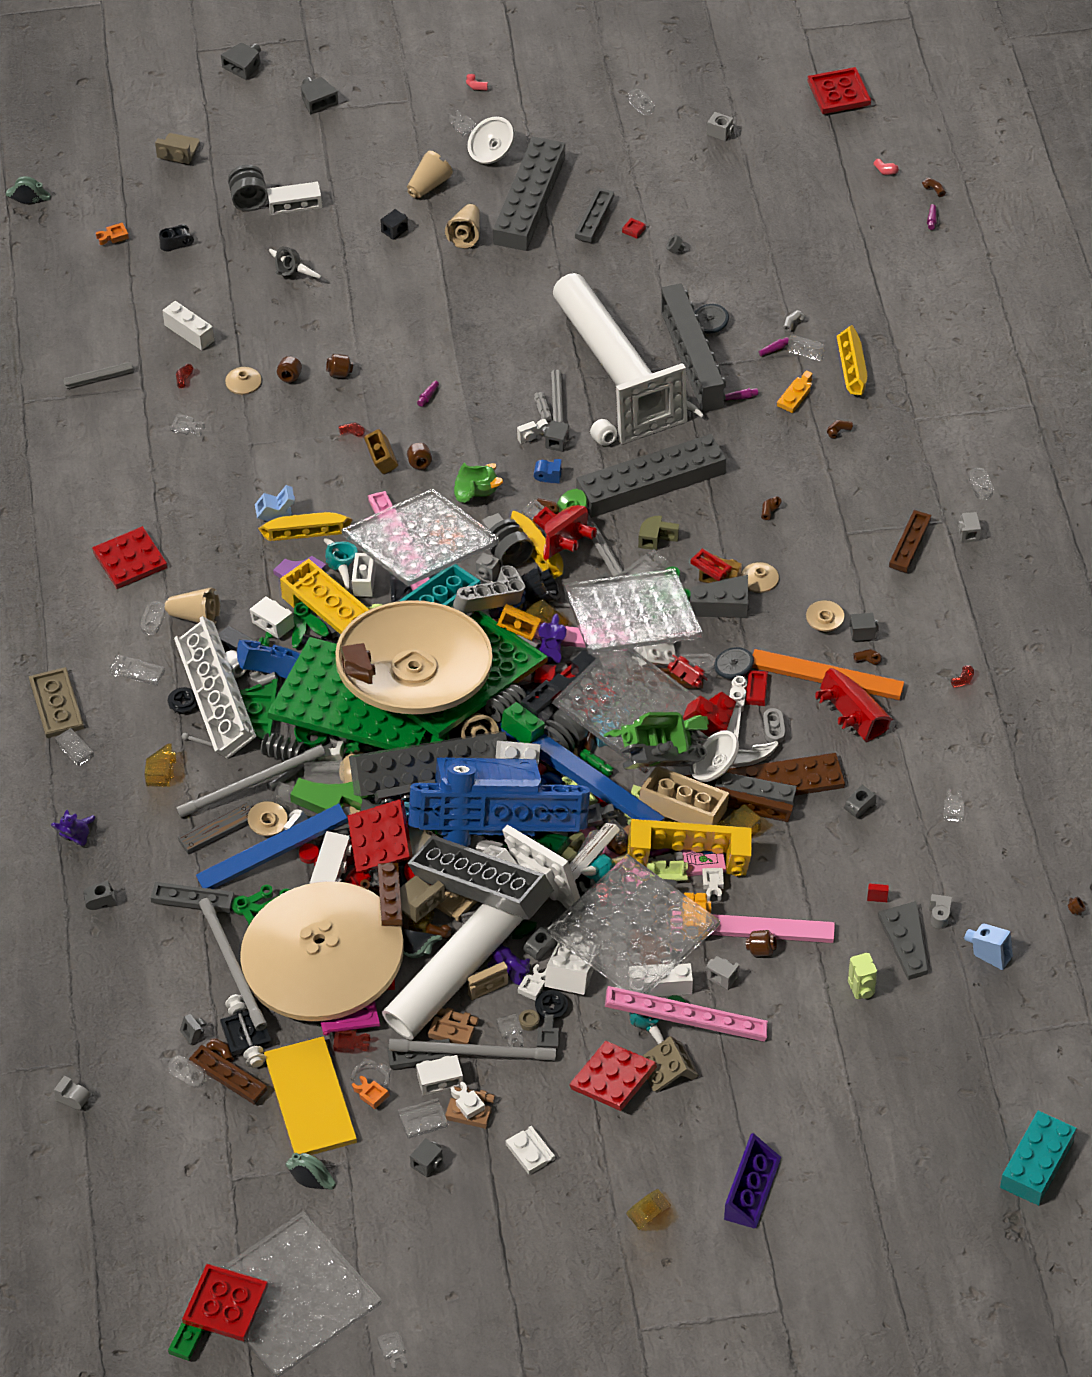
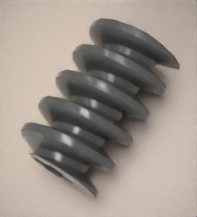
[484,685,527,723]
[261,733,305,761]

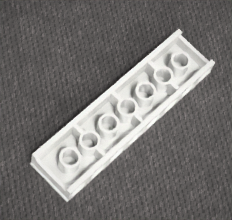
[174,616,256,759]

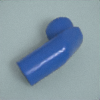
[540,772,565,785]

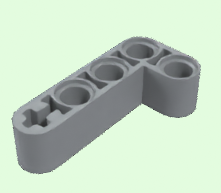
[453,566,525,613]

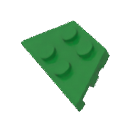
[240,679,278,740]

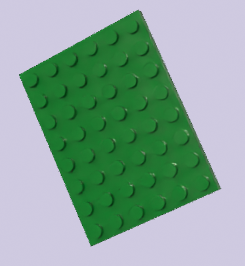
[405,610,548,739]
[268,637,428,749]

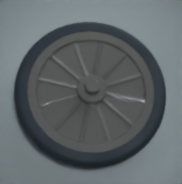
[694,304,729,334]
[714,647,754,679]

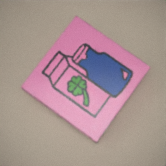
[681,850,726,877]

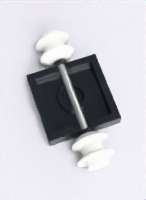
[220,994,272,1068]

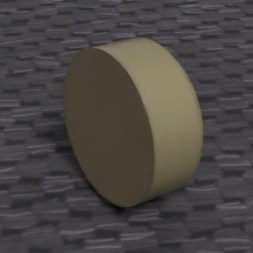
[519,1010,540,1031]

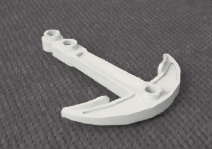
[699,676,779,768]

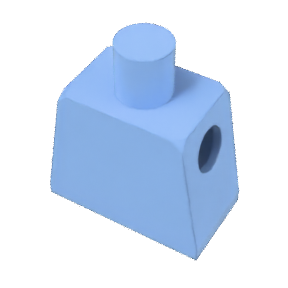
[964,924,1013,970]

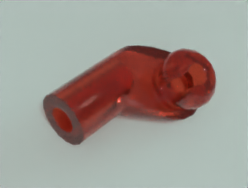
[176,364,194,388]
[338,422,365,437]
[951,665,974,688]

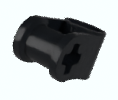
[159,224,194,252]

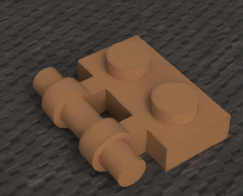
[428,1008,479,1044]
[445,1086,495,1129]

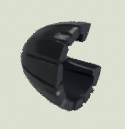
[521,566,560,604]

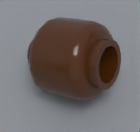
[326,354,353,378]
[277,356,302,383]
[407,443,432,470]
[746,930,777,957]

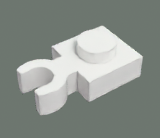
[517,419,548,444]
[702,868,724,901]
[518,964,547,1001]
[451,1082,485,1120]

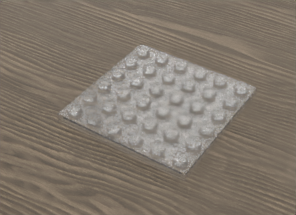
[342,488,499,586]
[564,568,702,654]
[552,638,698,774]
[547,854,720,994]
[221,1211,382,1377]

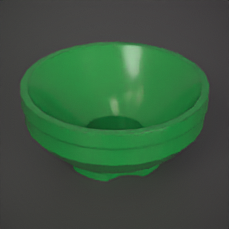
[294,725,329,748]

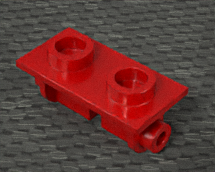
[667,655,708,688]

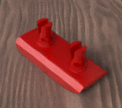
[543,505,597,561]
[815,668,893,742]

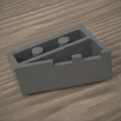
[690,575,748,618]

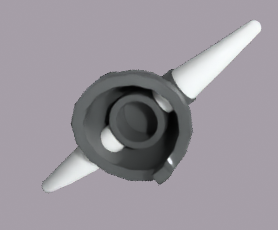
[269,246,321,278]

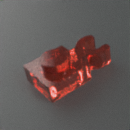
[333,1030,371,1053]

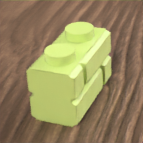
[848,953,877,999]

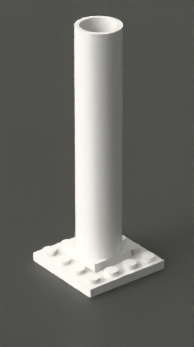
[553,273,687,444]
[382,825,583,1040]

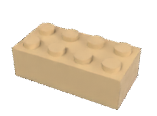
[639,767,729,825]

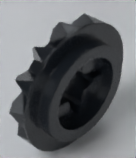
[167,687,197,714]
[535,990,568,1019]

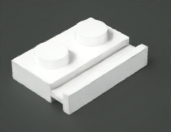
[506,1126,555,1175]

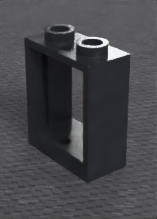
[521,680,561,722]

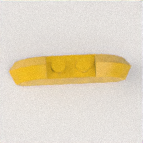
[837,325,867,395]
[511,511,564,578]
[258,512,353,541]

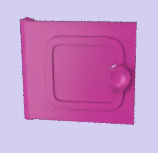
[320,1001,380,1036]

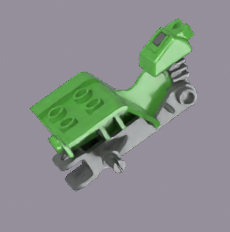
[603,712,709,770]

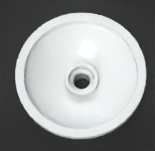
[468,117,515,164]
[690,731,739,782]

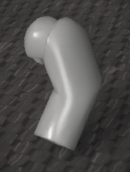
[249,670,278,686]

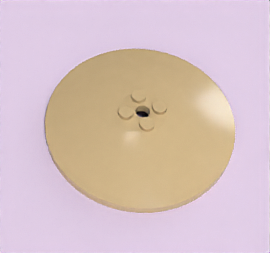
[336,601,492,714]
[241,882,404,1021]

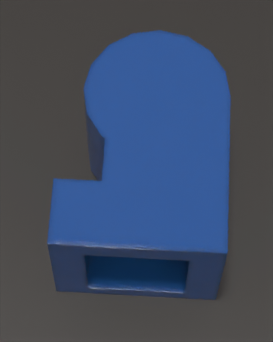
[533,459,562,484]

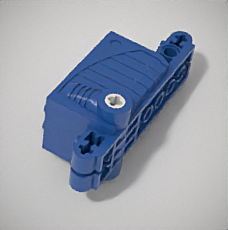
[408,758,590,847]

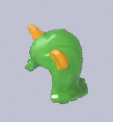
[454,463,503,503]

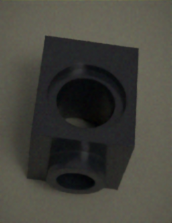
[380,209,408,240]

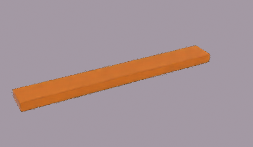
[752,649,904,700]

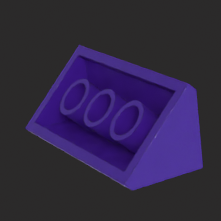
[724,1133,781,1228]

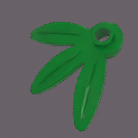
[265,602,329,648]

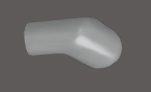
[783,310,805,332]

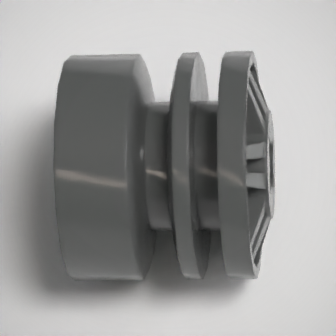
[228,165,268,211]
[484,519,534,568]
[543,707,588,752]

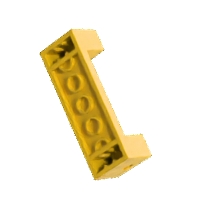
[280,559,369,634]
[626,819,752,876]

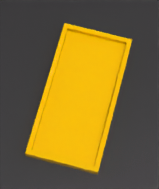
[264,1036,357,1155]

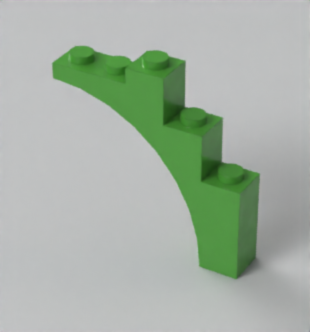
[290,778,374,814]

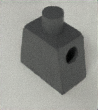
[221,43,261,80]
[301,77,339,115]

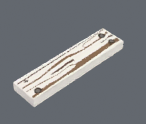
[569,823,620,880]

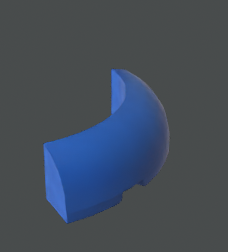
[237,640,300,679]

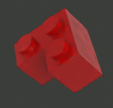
[683,691,736,737]

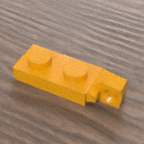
[777,370,813,413]

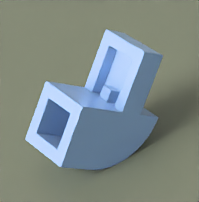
[255,485,295,521]

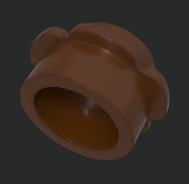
[1068,896,1086,915]

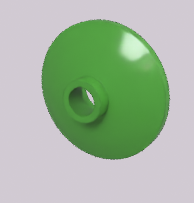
[557,489,587,512]

